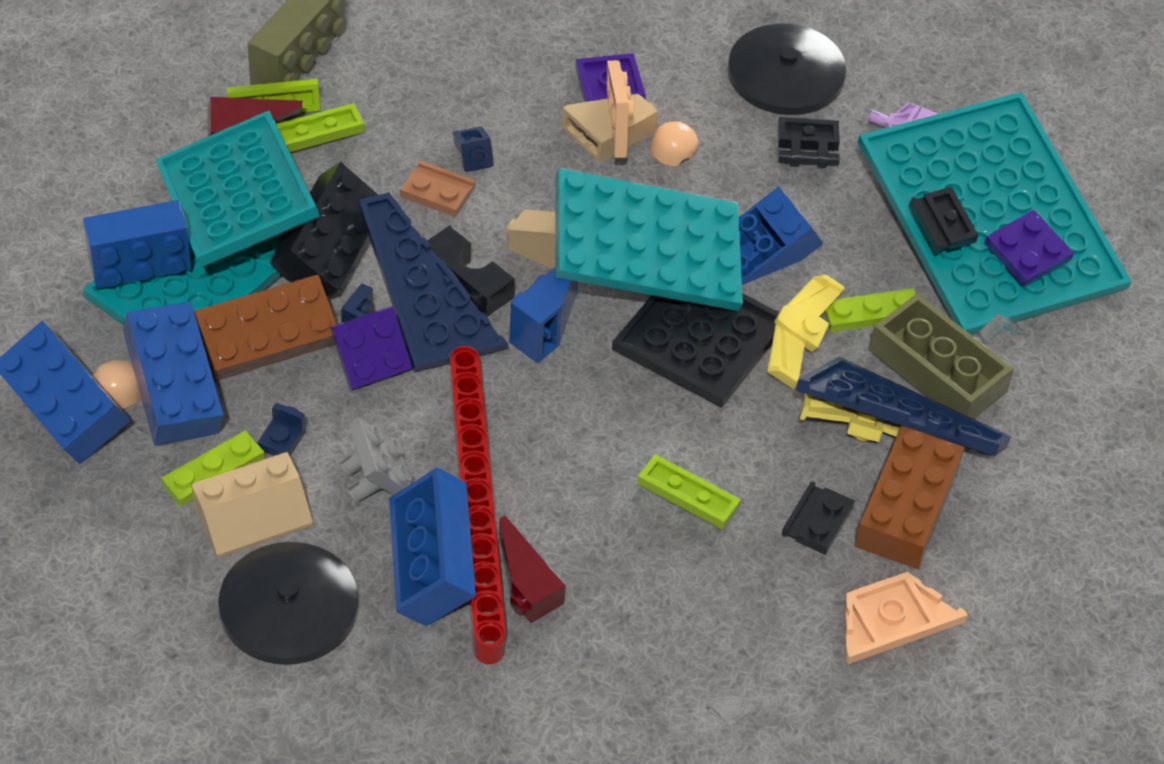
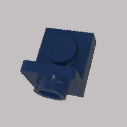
[452,126,494,172]
[341,283,375,323]
[257,403,306,456]

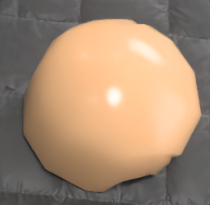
[650,121,699,166]
[92,360,141,409]

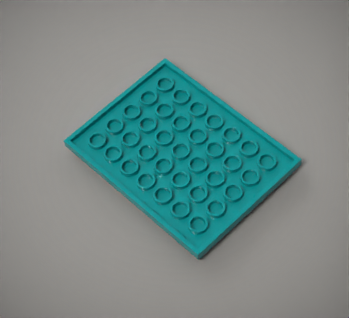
[857,92,1132,335]

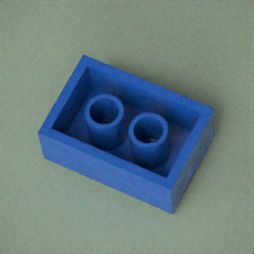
[83,200,191,289]

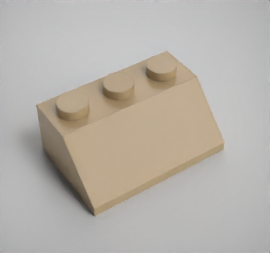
[191,452,313,558]

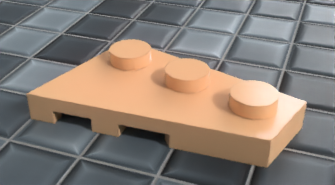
[607,60,634,158]

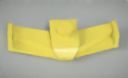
[767,275,845,389]
[799,393,930,442]

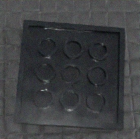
[612,293,779,407]

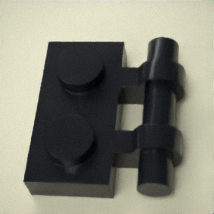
[778,117,840,168]

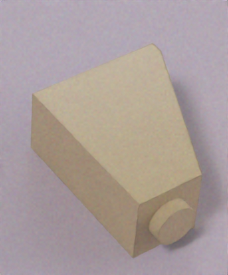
[562,94,658,163]
[506,209,555,269]

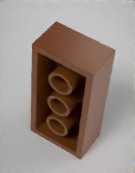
[194,275,336,382]
[855,426,965,570]

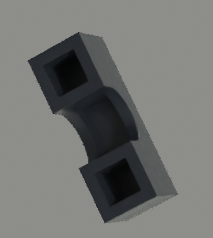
[427,225,515,317]

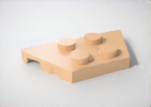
[845,572,968,664]

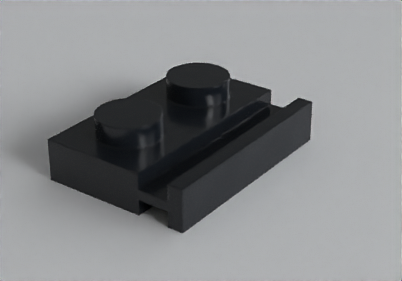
[909,187,979,254]
[782,481,855,555]

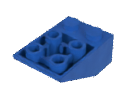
[739,187,823,285]
[509,268,578,364]

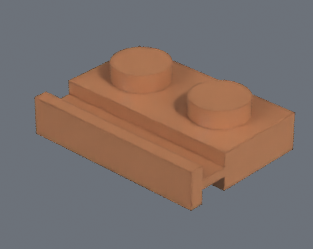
[400,160,475,217]

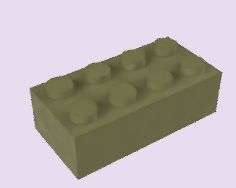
[247,0,347,85]
[869,293,1014,419]

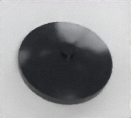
[728,23,846,115]
[218,542,359,665]

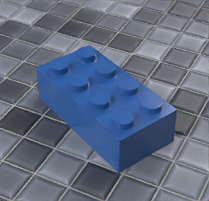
[123,302,224,445]
[0,320,130,464]
[389,467,476,626]

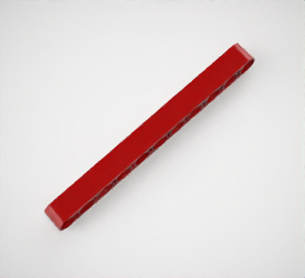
[450,346,506,664]

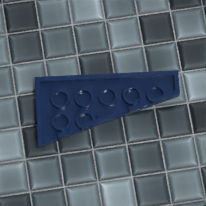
[358,192,508,372]
[795,357,1011,456]

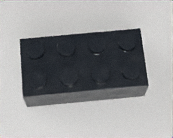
[270,162,378,297]

